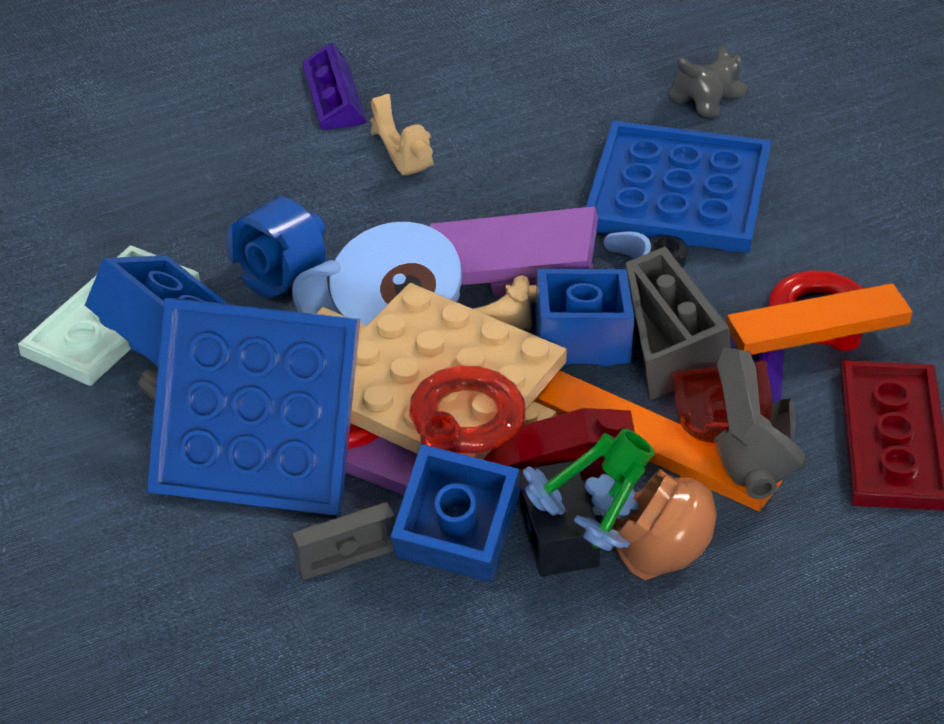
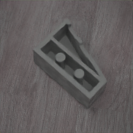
[626,247,731,401]

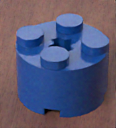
[226,196,325,298]

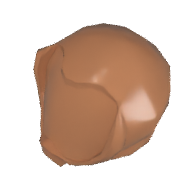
[612,469,717,580]

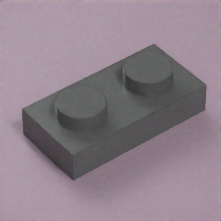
[292,502,395,581]

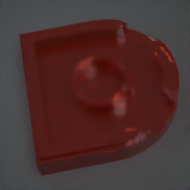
[673,361,773,443]

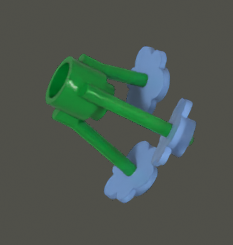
[523,429,655,551]

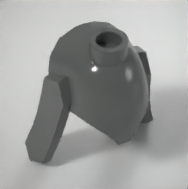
[714,347,806,499]

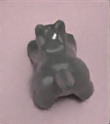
[668,46,749,118]

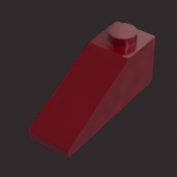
[484,408,635,480]

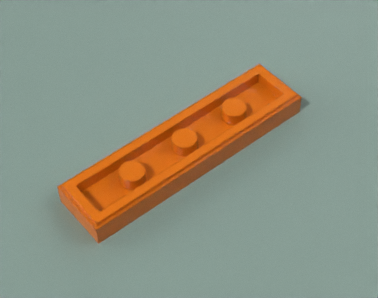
[726,283,913,355]

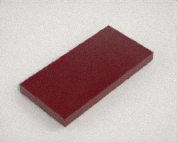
[840,360,944,511]

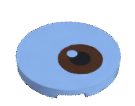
[329,222,462,326]

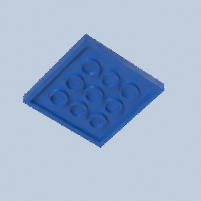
[586,121,771,253]
[147,298,361,516]

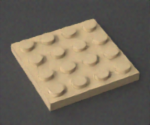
[350,283,567,460]

